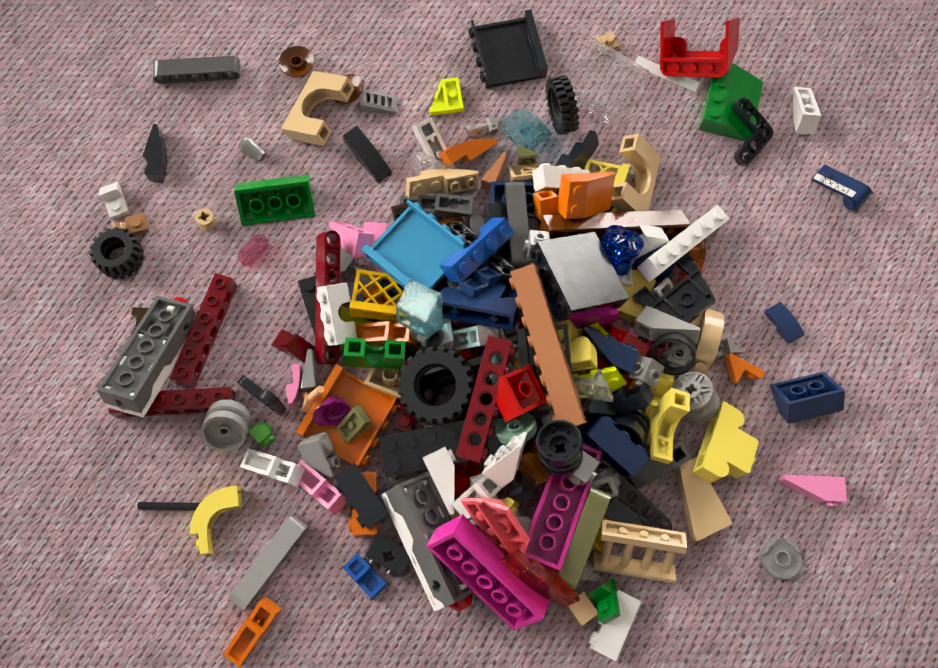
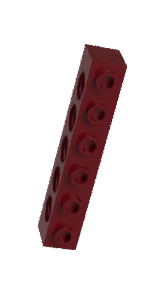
[170,273,238,389]
[456,335,516,463]
[108,387,235,418]

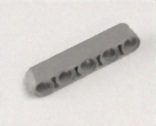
[228,515,309,612]

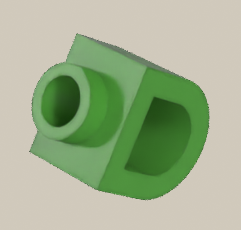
[248,421,276,448]

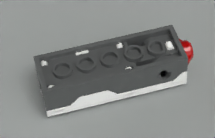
[97,296,196,418]
[381,472,473,612]

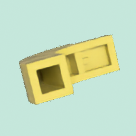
[647,388,690,464]
[190,486,243,555]

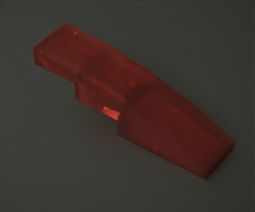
[501,549,580,607]

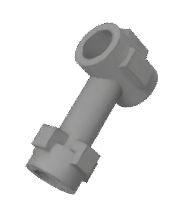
[465,116,500,138]

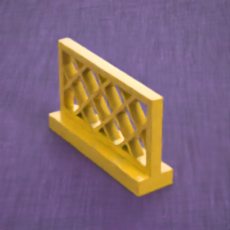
[349,269,432,324]

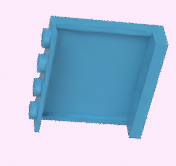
[361,200,466,302]

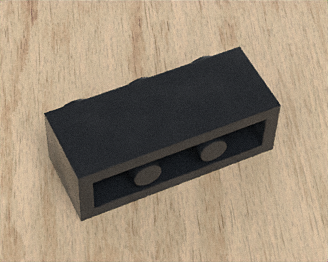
[334,462,390,530]

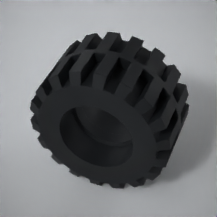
[89,227,144,279]

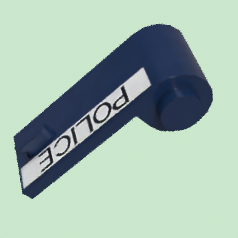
[812,164,872,211]

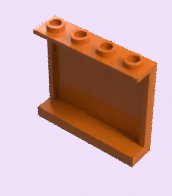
[296,364,399,469]

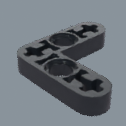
[732,97,774,166]
[237,375,287,416]

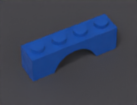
[439,218,515,282]

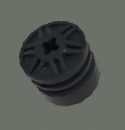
[611,409,650,447]
[536,420,583,476]

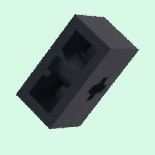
[365,534,411,578]

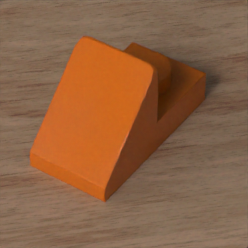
[724,353,765,384]

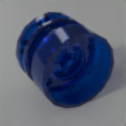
[601,225,644,276]

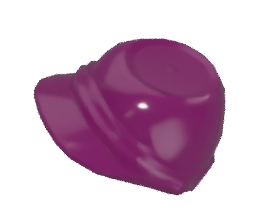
[313,396,351,426]

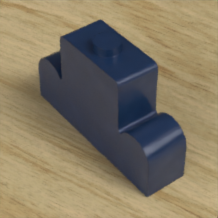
[435,278,518,331]

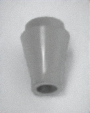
[238,137,266,162]

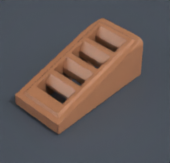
[481,152,507,190]

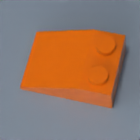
[557,172,616,219]

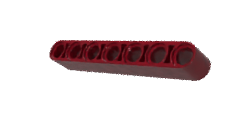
[315,230,341,365]

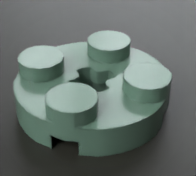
[495,412,538,446]

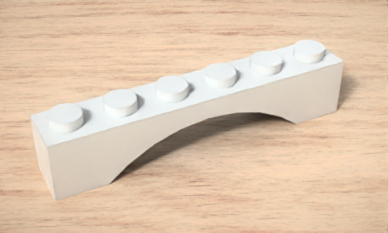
[637,205,730,283]

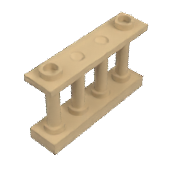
[593,520,687,583]

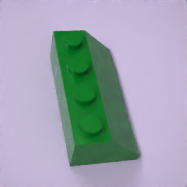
[234,174,315,226]

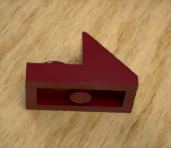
[271,329,315,364]
[392,402,416,432]

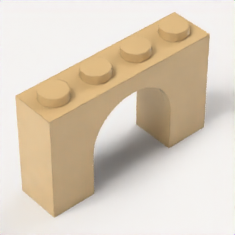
[281,71,355,146]
[611,134,661,212]

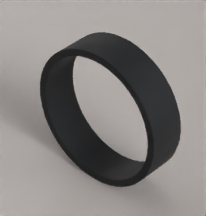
[651,332,696,375]

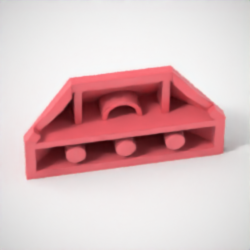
[461,498,530,565]

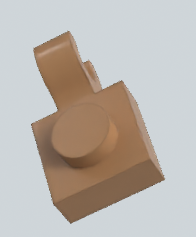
[112,213,149,236]

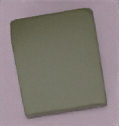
[516,146,537,165]

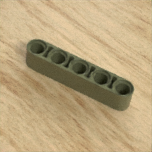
[554,487,611,592]

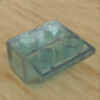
[502,109,552,150]
[396,279,443,338]

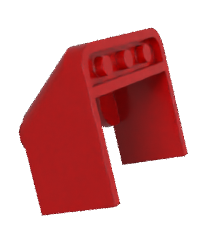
[660,18,740,77]

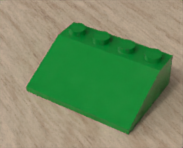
[698,63,763,141]

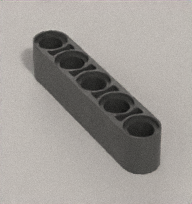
[153,56,240,84]
[504,182,532,270]

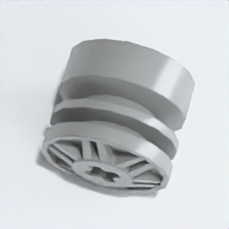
[672,372,720,423]

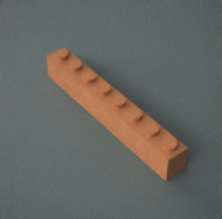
[509,264,587,426]

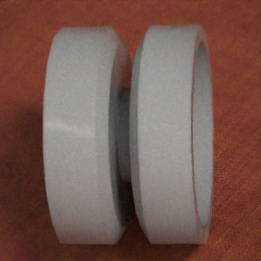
[200,400,251,452]

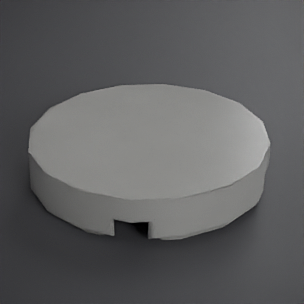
[761,538,803,580]

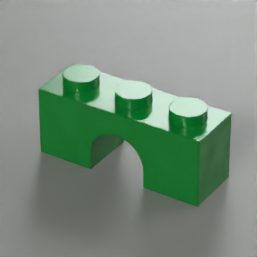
[344,338,406,369]

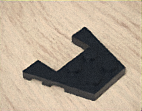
[632,251,716,324]

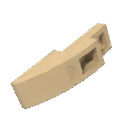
[406,169,479,198]

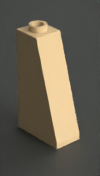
[675,457,733,543]

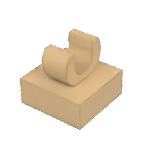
[596,32,619,55]

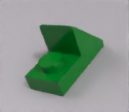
[586,578,620,624]

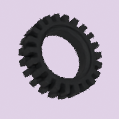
[545,75,579,135]

